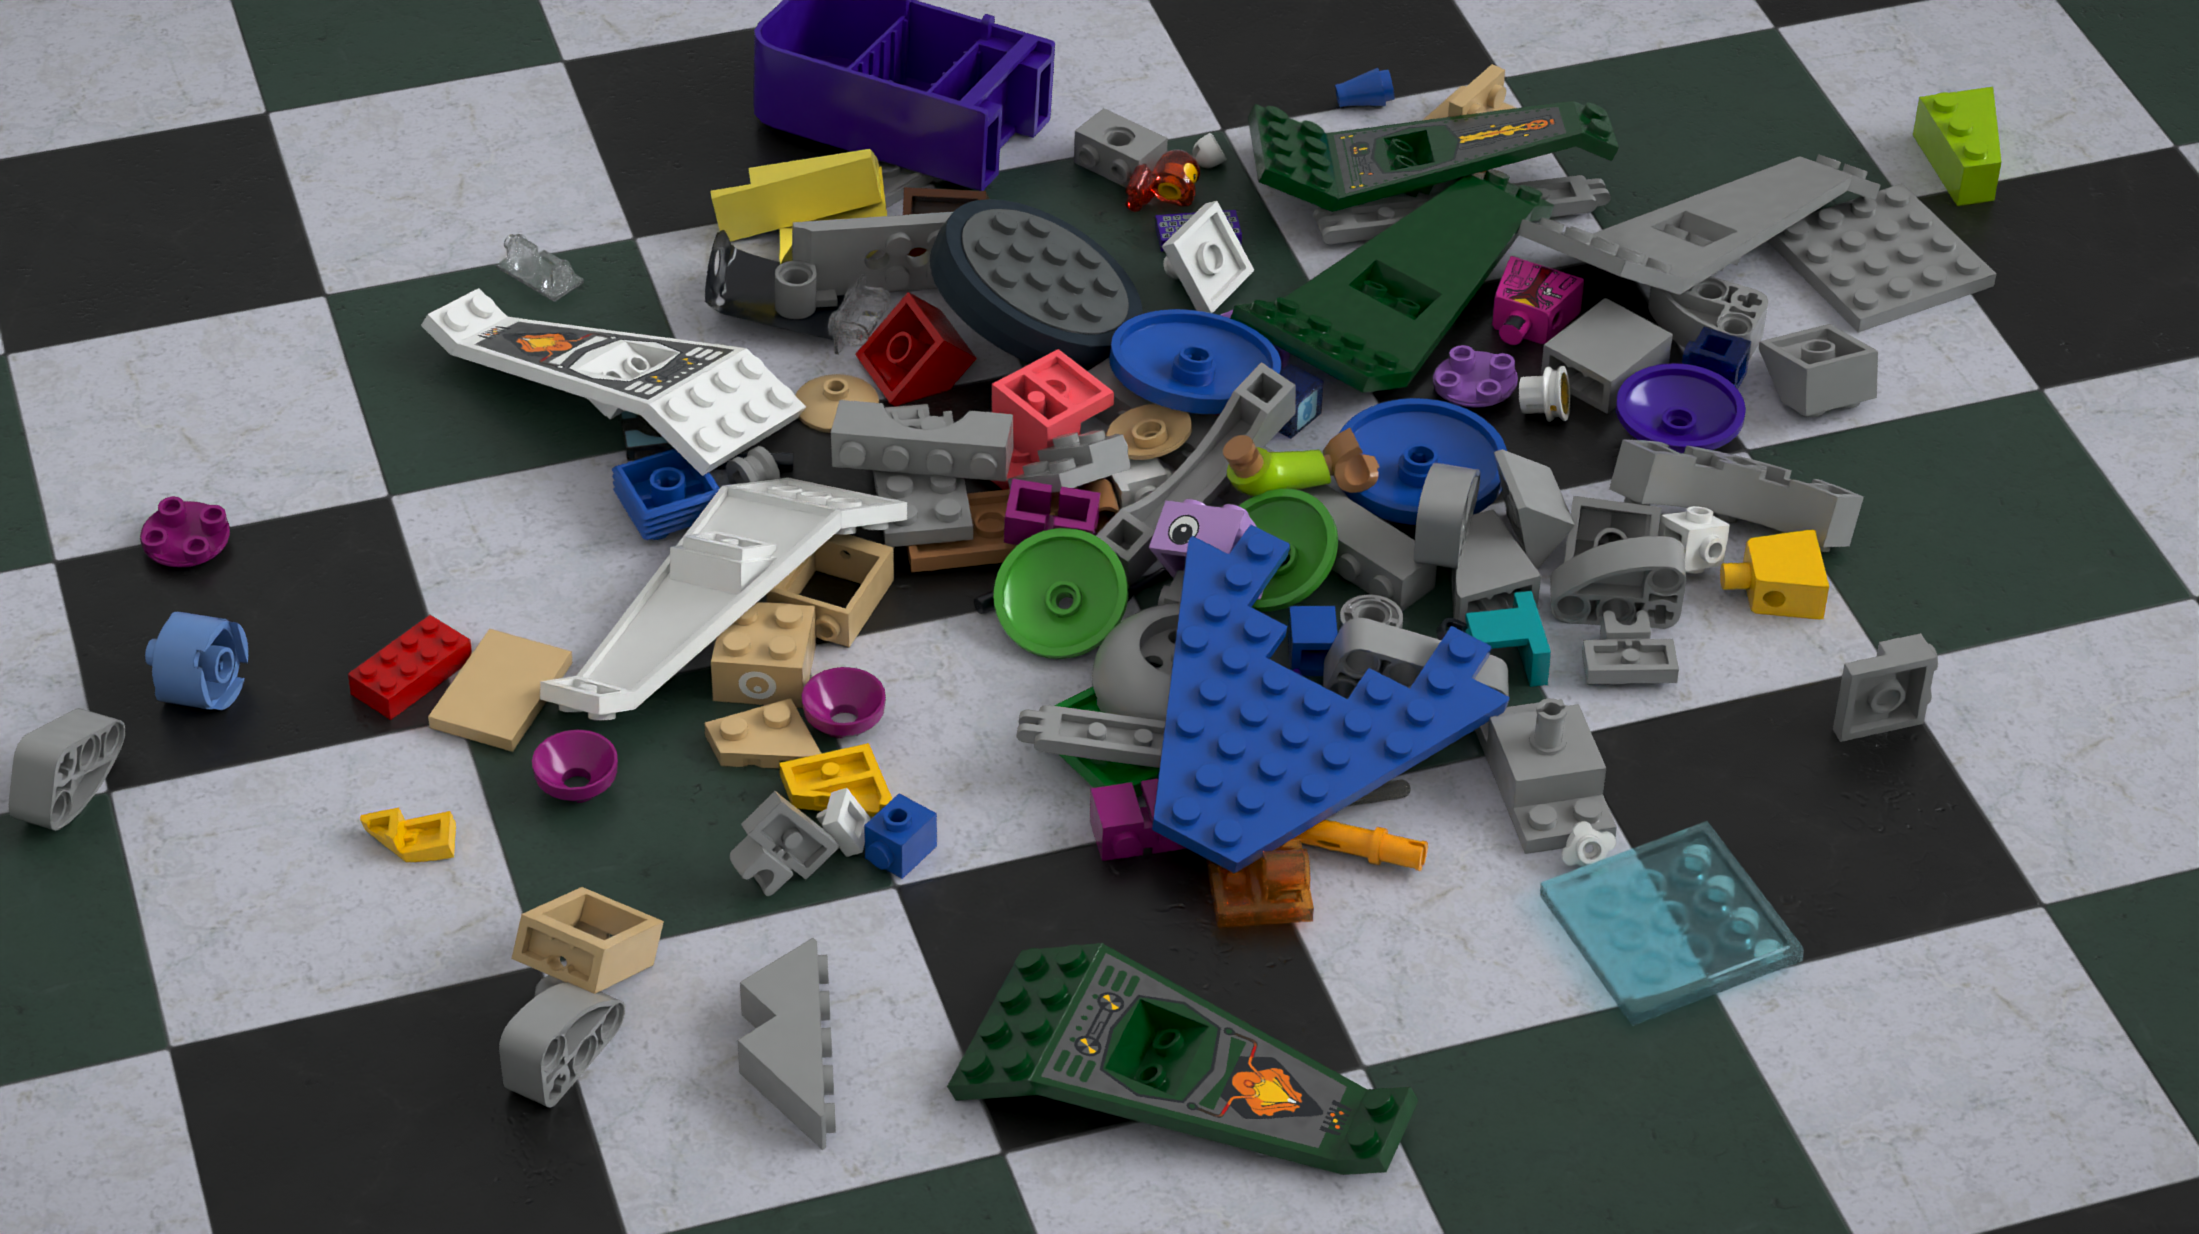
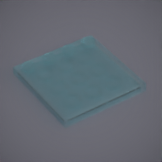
[1540,821,1804,1026]

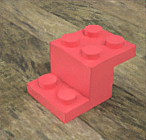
[991,349,1114,490]

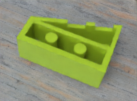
[1913,86,2002,206]

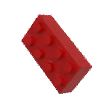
[348,614,472,720]

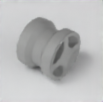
[726,446,780,485]

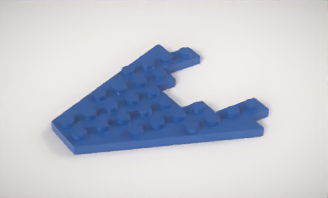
[1152,524,1510,873]

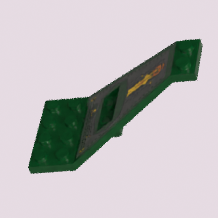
[1248,101,1619,212]

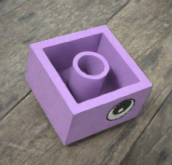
[1149,499,1264,600]

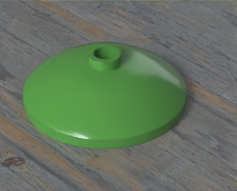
[1239,489,1338,612]
[994,528,1128,659]

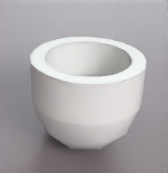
[1192,133,1227,168]

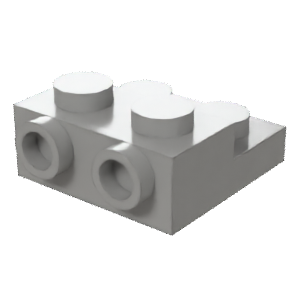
[1007,429,1131,492]
[1833,633,1938,742]

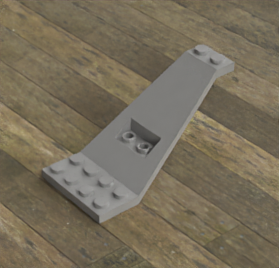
[1517,154,1881,295]

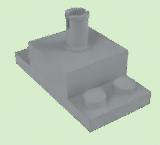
[1475,698,1617,854]

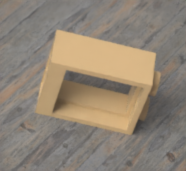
[766,534,894,647]
[511,887,664,994]

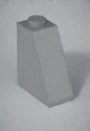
[1451,509,1541,624]

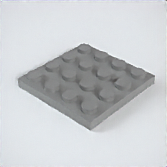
[1767,183,1996,332]

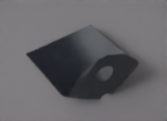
[705,230,856,340]

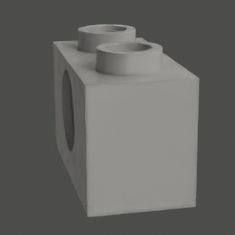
[1074,108,1168,193]

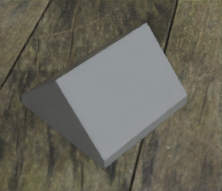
[1494,449,1575,569]

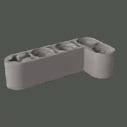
[1323,618,1509,706]

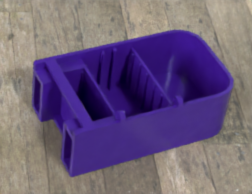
[753,0,1055,191]

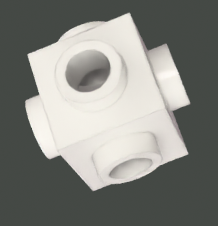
[1658,506,1730,574]

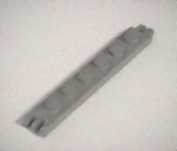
[1313,175,1611,244]
[1016,705,1165,768]

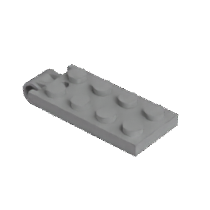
[873,404,973,547]

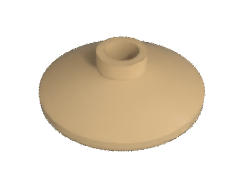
[795,374,879,433]
[1106,403,1192,460]

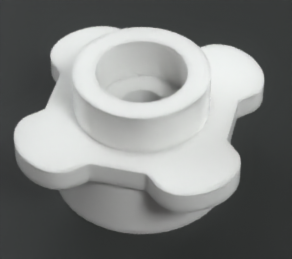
[1561,821,1616,876]

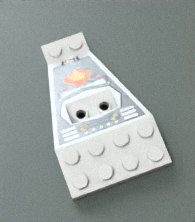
[421,288,806,476]

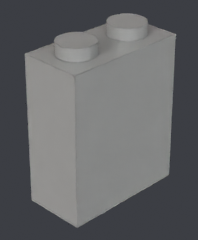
[1541,298,1673,414]

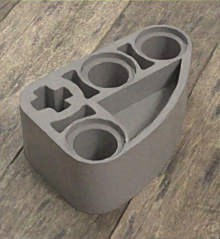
[1648,276,1768,368]
[1414,463,1481,569]
[1550,536,1686,629]
[8,708,125,831]
[499,982,625,1108]

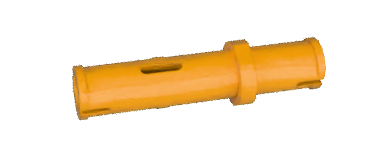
[1290,820,1428,871]

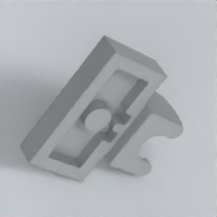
[1582,610,1679,684]
[730,791,840,896]

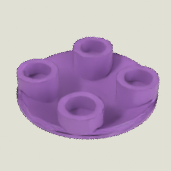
[1433,345,1518,407]

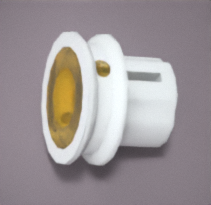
[1519,366,1570,422]

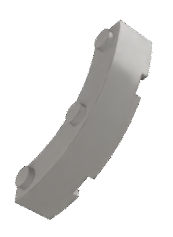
[1609,440,1864,552]

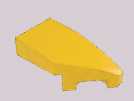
[360,807,456,862]

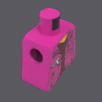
[1492,256,1584,345]

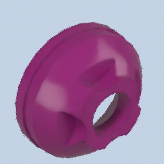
[802,667,886,738]
[532,730,618,803]

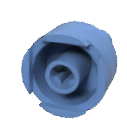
[145,611,248,710]

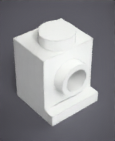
[1105,458,1172,510]

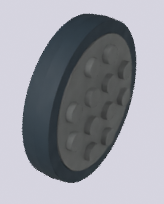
[930,199,1143,371]

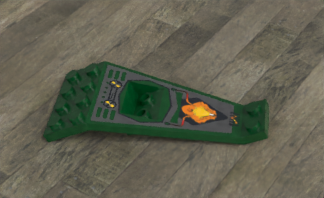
[947,943,1418,1175]

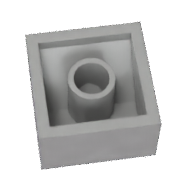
[1759,324,1878,417]

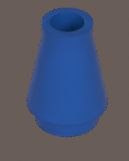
[1335,67,1395,108]

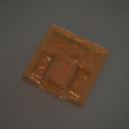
[1206,839,1314,928]

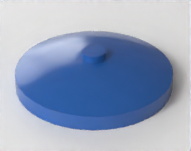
[1109,309,1281,414]
[1338,398,1507,525]

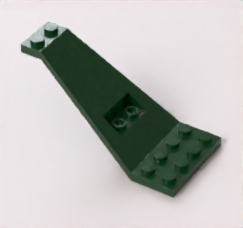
[1230,169,1554,393]

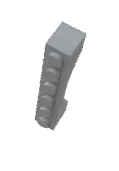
[1096,362,1296,586]

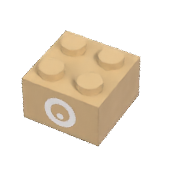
[711,602,816,708]

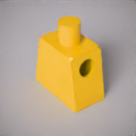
[1720,530,1829,619]

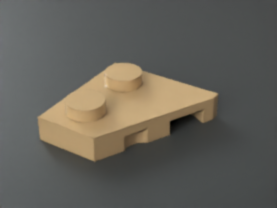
[704,698,821,769]

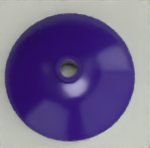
[1616,363,1746,454]

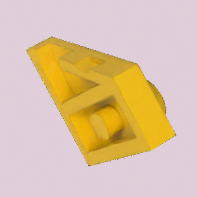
[779,743,893,817]

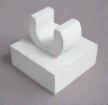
[816,788,871,857]

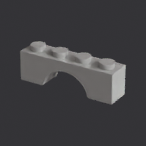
[831,400,1014,481]

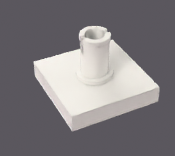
[1162,201,1254,313]

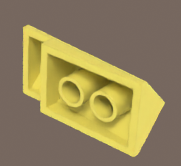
[710,149,881,242]

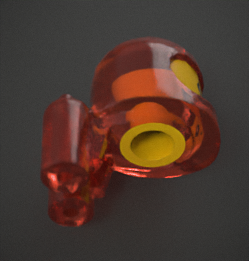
[1125,150,1200,212]

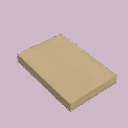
[428,628,573,752]

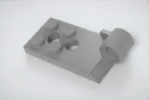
[775,212,953,319]

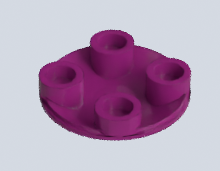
[140,496,230,567]

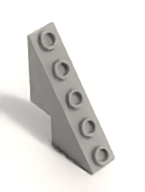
[737,938,836,1150]

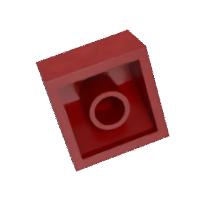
[855,292,977,406]

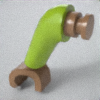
[1223,428,1379,496]

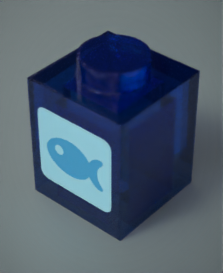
[1279,363,1324,439]

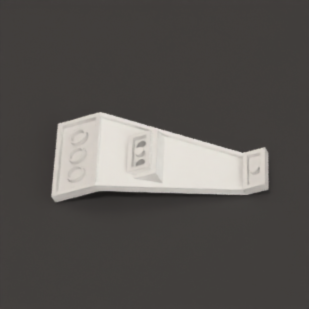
[540,478,907,720]

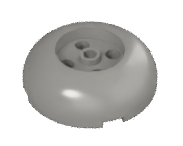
[1092,603,1271,721]

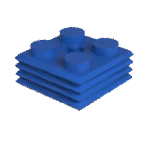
[612,449,720,540]

